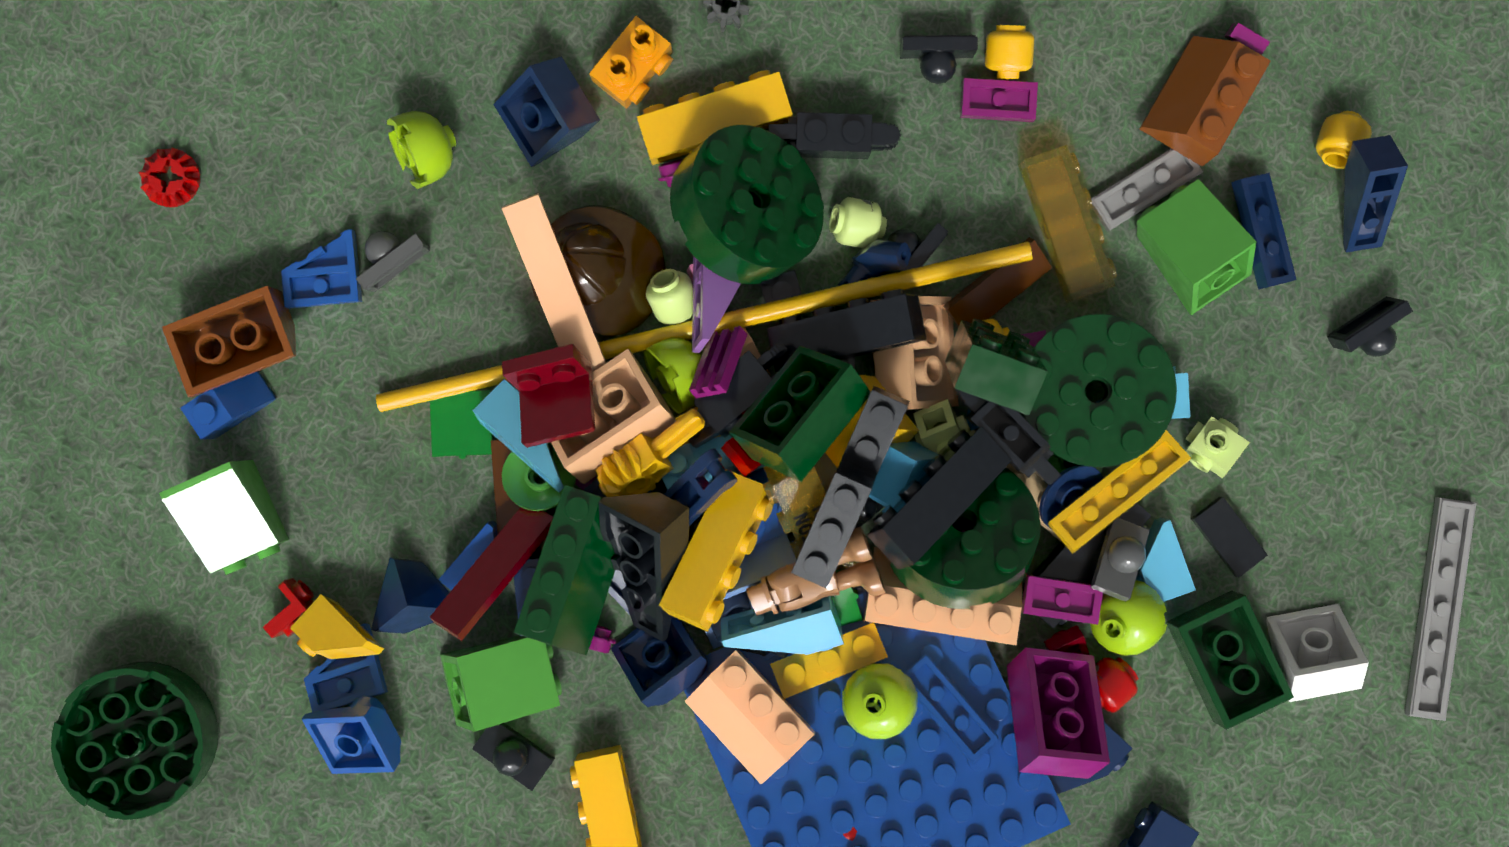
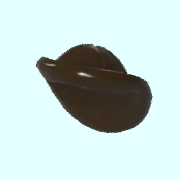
[530,205,665,336]

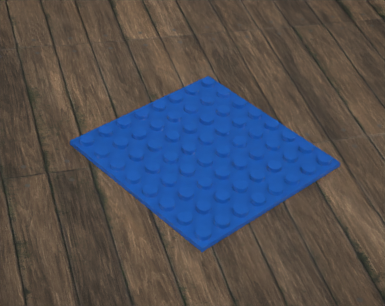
[684,586,1071,847]

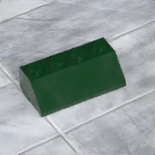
[514,485,615,656]

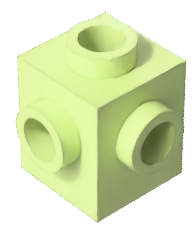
[913,399,971,456]
[1186,416,1250,478]

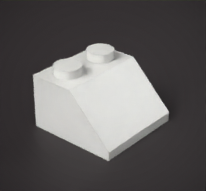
[1266,604,1369,702]

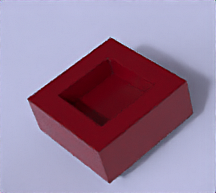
[1044,625,1089,655]

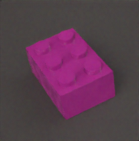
[1007,647,1110,779]

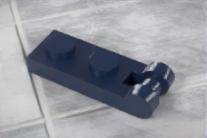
[663,448,738,526]

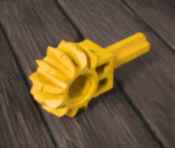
[596,409,705,497]

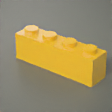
[637,70,793,165]
[659,469,774,632]
[570,745,642,847]

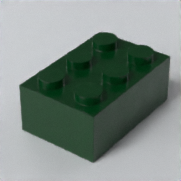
[945,318,1048,415]
[729,346,871,482]
[1166,590,1294,730]

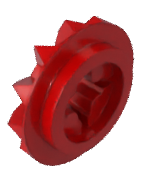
[138,148,200,207]

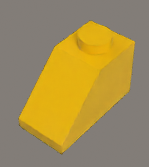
[290,594,384,659]

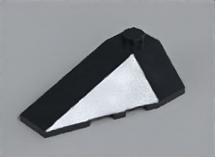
[598,492,689,642]

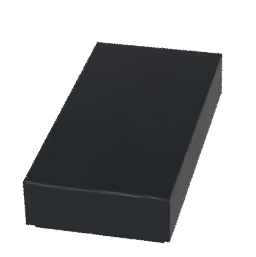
[1191,496,1268,578]

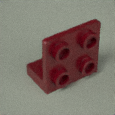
[502,344,595,448]

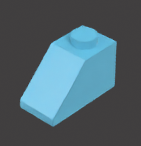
[1136,518,1196,602]

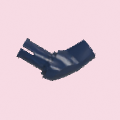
[837,240,911,286]

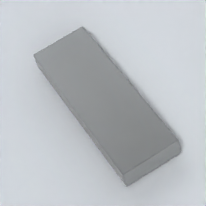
[1088,149,1203,232]

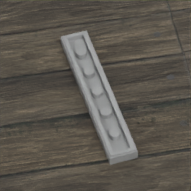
[1405,497,1477,721]

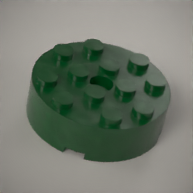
[670,125,824,284]
[1021,314,1177,467]
[890,468,1041,609]
[51,661,218,820]

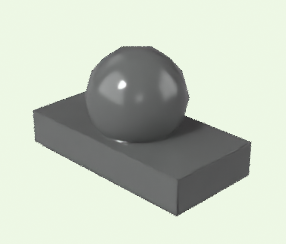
[356,231,430,292]
[1090,518,1150,602]

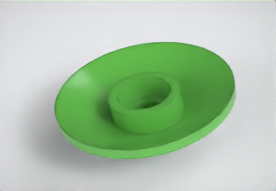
[502,442,576,511]

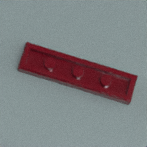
[430,507,553,641]

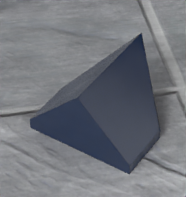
[371,558,449,634]

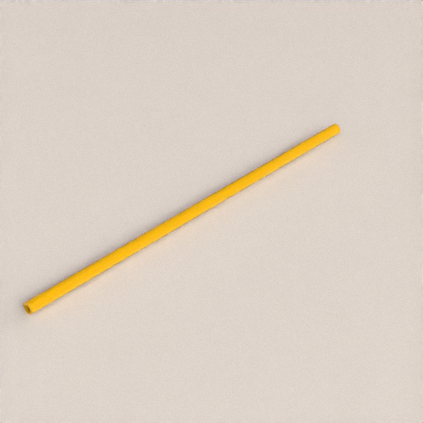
[376,242,1033,412]

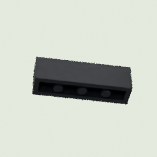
[767,289,927,372]
[867,426,1012,570]
[1022,503,1152,628]

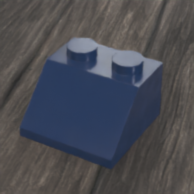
[493,56,600,167]

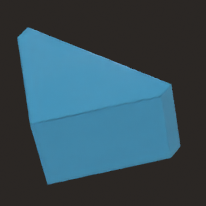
[869,441,938,507]

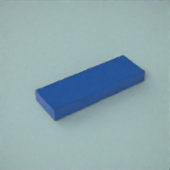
[903,653,1002,765]

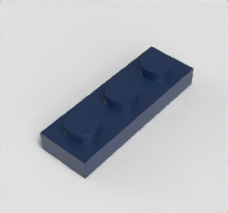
[1231,173,1297,290]

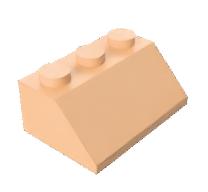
[870,296,959,410]
[551,349,676,484]
[685,650,815,784]

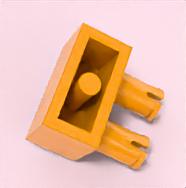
[589,16,673,109]

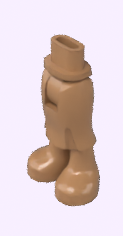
[746,526,886,616]

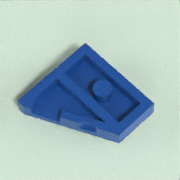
[281,229,362,309]
[304,623,388,712]

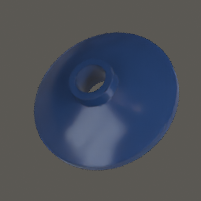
[1039,465,1103,529]

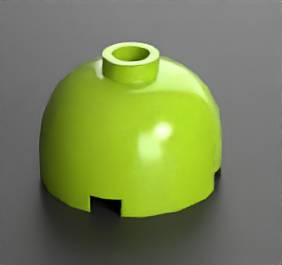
[387,111,456,189]
[644,337,704,413]
[1090,580,1167,656]
[842,663,918,739]

